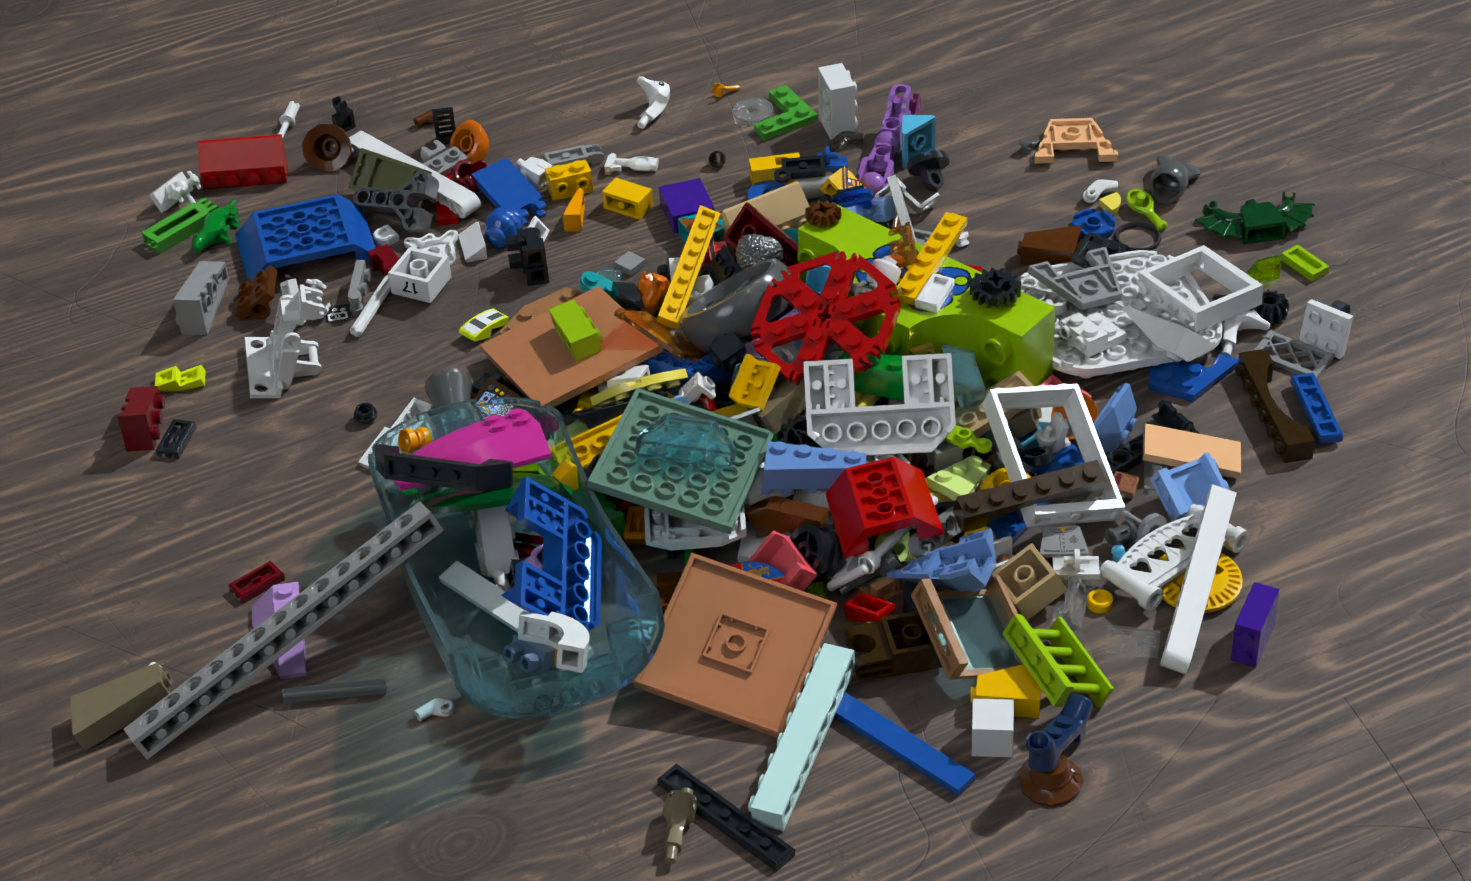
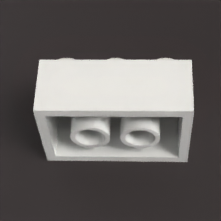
[818,63,858,142]

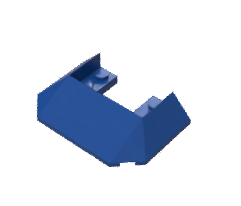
[501,476,602,631]

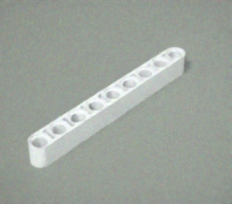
[349,131,481,219]
[1160,484,1236,674]

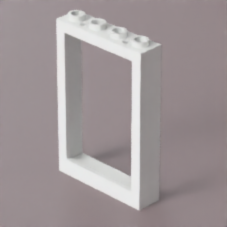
[982,383,1125,528]

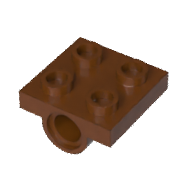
[235,265,277,321]

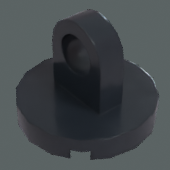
[907,150,950,192]

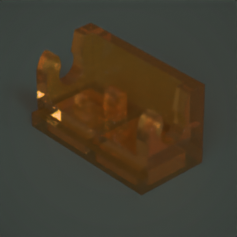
[888,222,919,268]

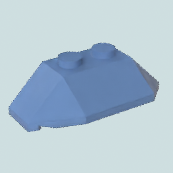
[1093,383,1137,452]

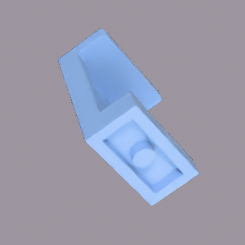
[1150,452,1230,521]

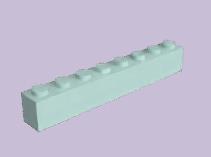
[748,643,855,832]

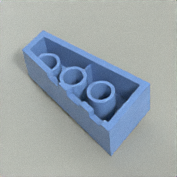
[761,441,866,494]

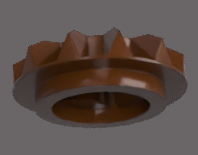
[805,200,842,227]

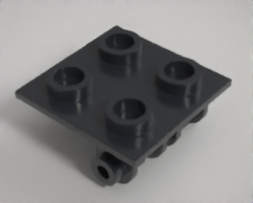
[699,245,742,286]

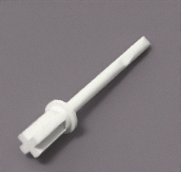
[278,101,300,138]

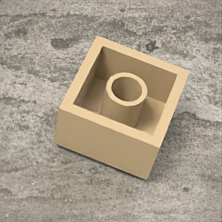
[992,543,1068,620]

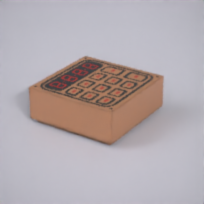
[1114,472,1140,499]

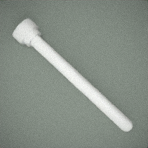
[858,496,938,574]

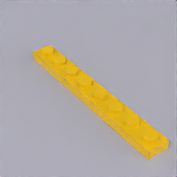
[656,205,720,330]

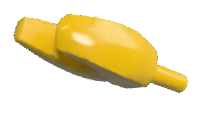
[573,389,600,412]

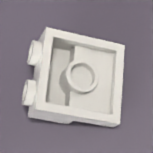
[1059,312,1126,357]

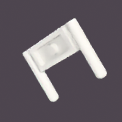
[827,535,877,591]

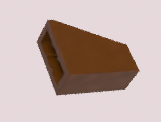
[1017,226,1081,265]

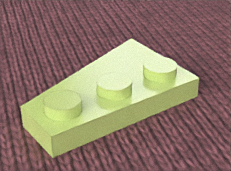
[926,455,992,501]

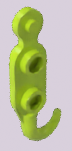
[943,425,992,453]

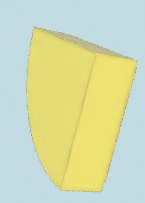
[1099,192,1121,216]

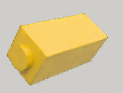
[749,152,800,186]

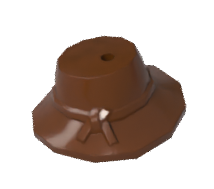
[302,124,351,172]
[1018,753,1083,807]

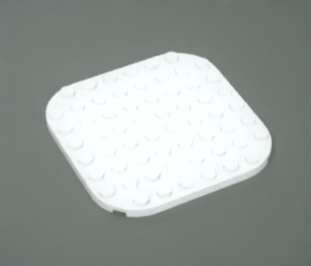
[1020,250,1223,379]

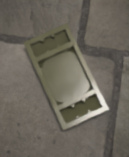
[348,148,432,208]

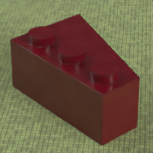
[117,386,165,452]

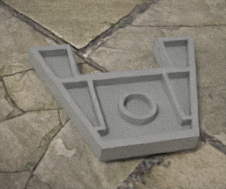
[1027,247,1122,310]

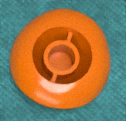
[450,120,489,163]

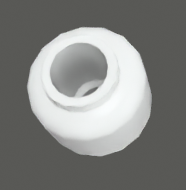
[866,256,901,289]

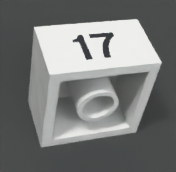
[388,247,451,303]

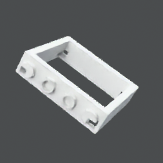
[1138,245,1263,332]

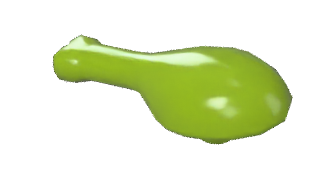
[1126,189,1168,231]

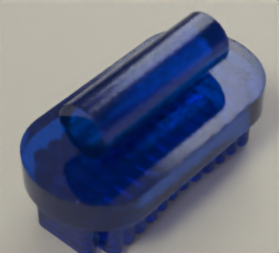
[831,185,873,209]

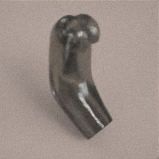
[828,131,863,152]

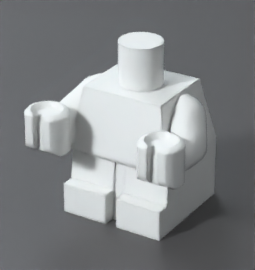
[516,157,553,191]

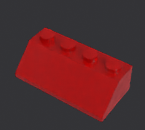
[197,134,288,190]

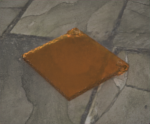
[614,308,708,360]

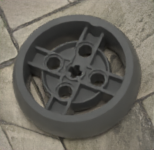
[681,258,790,352]

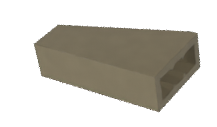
[749,378,806,435]
[70,663,173,751]

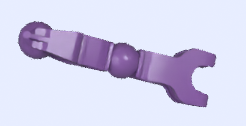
[857,84,911,198]

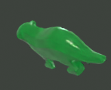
[191,199,240,253]

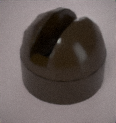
[709,150,726,168]

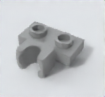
[421,140,468,176]

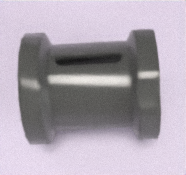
[1105,519,1137,548]

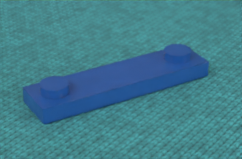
[1290,373,1343,444]

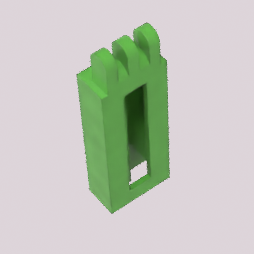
[141,198,220,254]

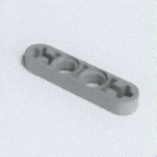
[908,506,961,557]

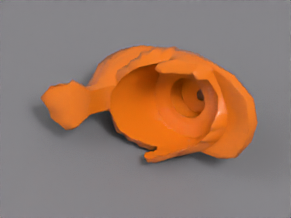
[637,271,670,316]

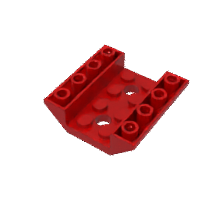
[825,457,944,558]

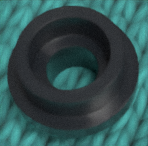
[354,403,377,424]

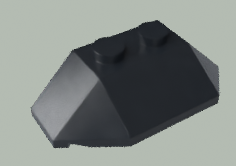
[571,390,668,429]

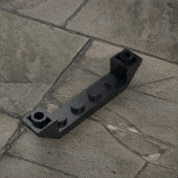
[375,444,513,492]

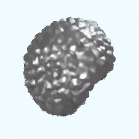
[736,234,783,270]

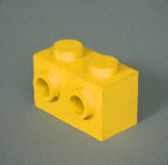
[545,160,594,201]

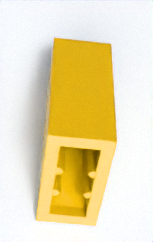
[970,664,1041,718]

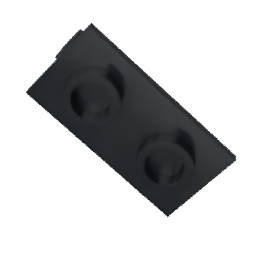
[1151,400,1200,434]

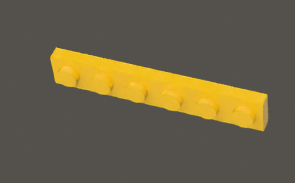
[893,212,967,306]

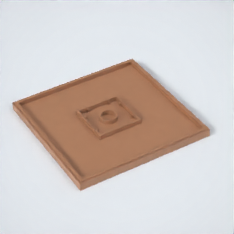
[480,286,663,413]
[633,553,837,738]

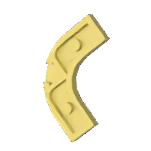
[590,368,688,406]

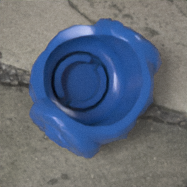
[484,207,524,248]

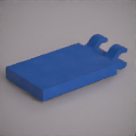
[471,157,547,225]

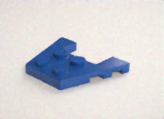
[1148,354,1238,402]

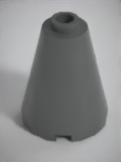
[425,369,472,434]

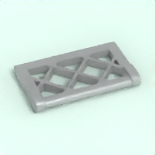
[1255,330,1334,379]

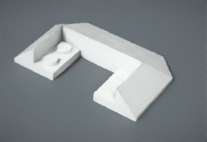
[804,353,956,456]

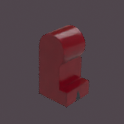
[368,244,399,276]

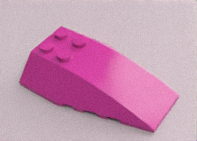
[392,409,552,490]

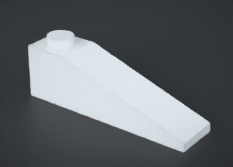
[1122,305,1215,362]

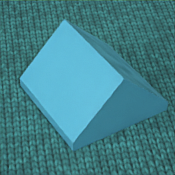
[902,115,936,169]

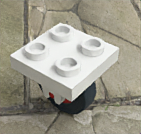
[1299,299,1353,359]

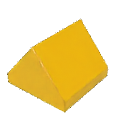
[552,459,579,490]

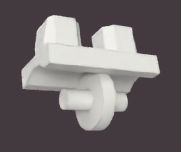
[1035,412,1074,454]
[1052,549,1100,586]

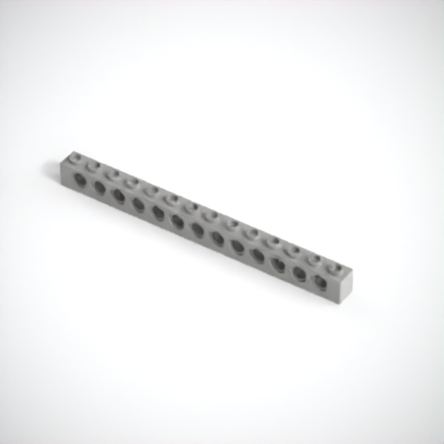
[124,501,444,760]

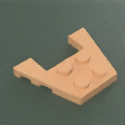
[1034,118,1118,164]

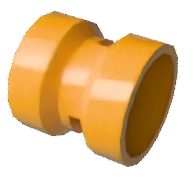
[398,427,432,453]

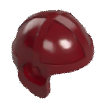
[451,160,487,194]

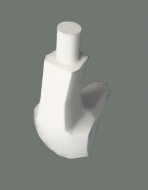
[637,76,670,129]
[1221,308,1270,357]

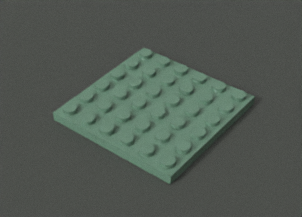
[587,388,775,534]

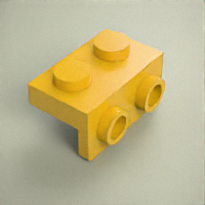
[729,354,781,411]

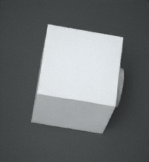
[971,698,1014,757]

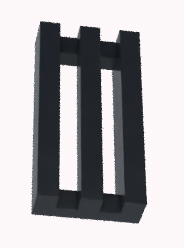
[156,419,197,459]

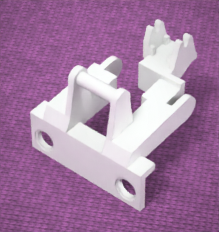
[245,285,325,398]

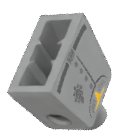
[1040,524,1089,568]

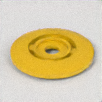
[1159,547,1243,613]

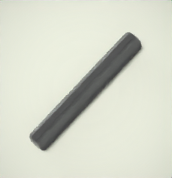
[282,679,387,703]

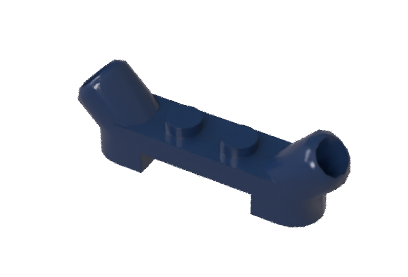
[1025,694,1093,772]

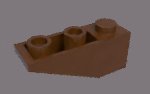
[746,496,830,538]

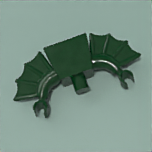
[1195,191,1315,245]

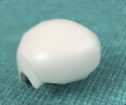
[687,275,714,306]

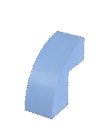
[841,196,897,222]

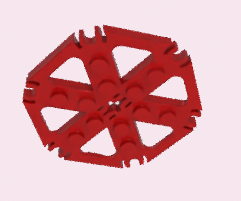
[751,251,902,385]

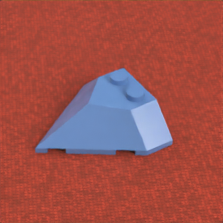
[886,528,996,592]

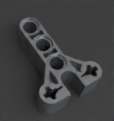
[353,170,439,237]

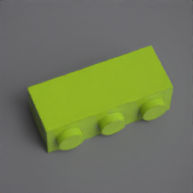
[548,299,603,362]

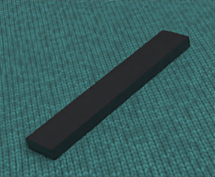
[657,763,796,872]

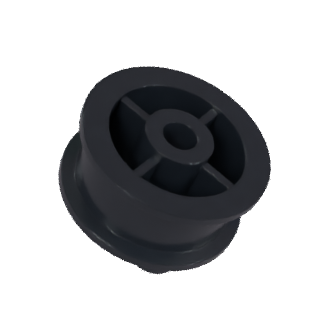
[790,524,841,583]

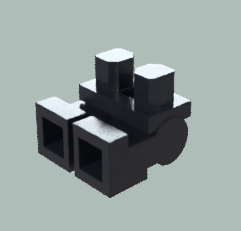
[505,227,550,286]

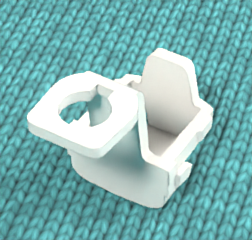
[874,178,940,213]

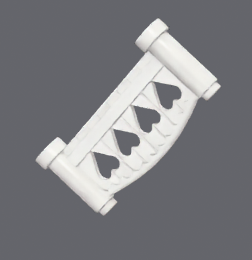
[1100,504,1250,611]

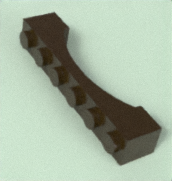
[1235,349,1315,463]
[953,460,1107,533]

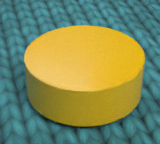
[1087,589,1113,614]

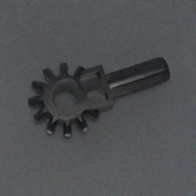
[1212,289,1289,326]

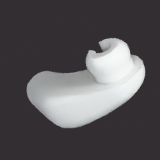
[1083,179,1118,203]

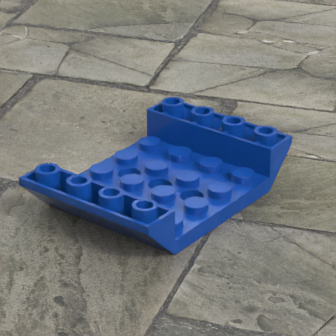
[235,194,375,281]

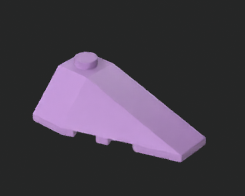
[252,582,306,679]

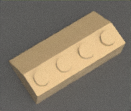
[722,181,809,254]

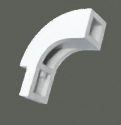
[518,611,589,673]

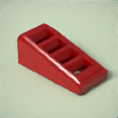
[842,592,896,622]

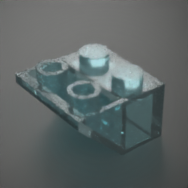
[941,345,987,410]

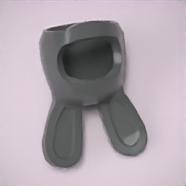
[1149,155,1201,204]

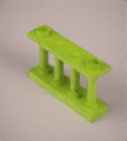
[1002,614,1114,708]

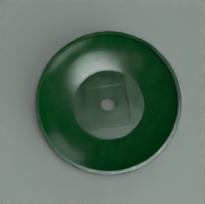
[410,473,561,514]

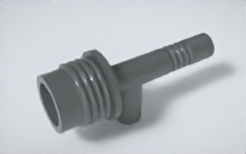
[838,549,902,595]

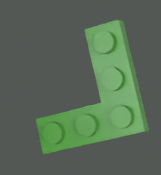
[754,85,818,141]

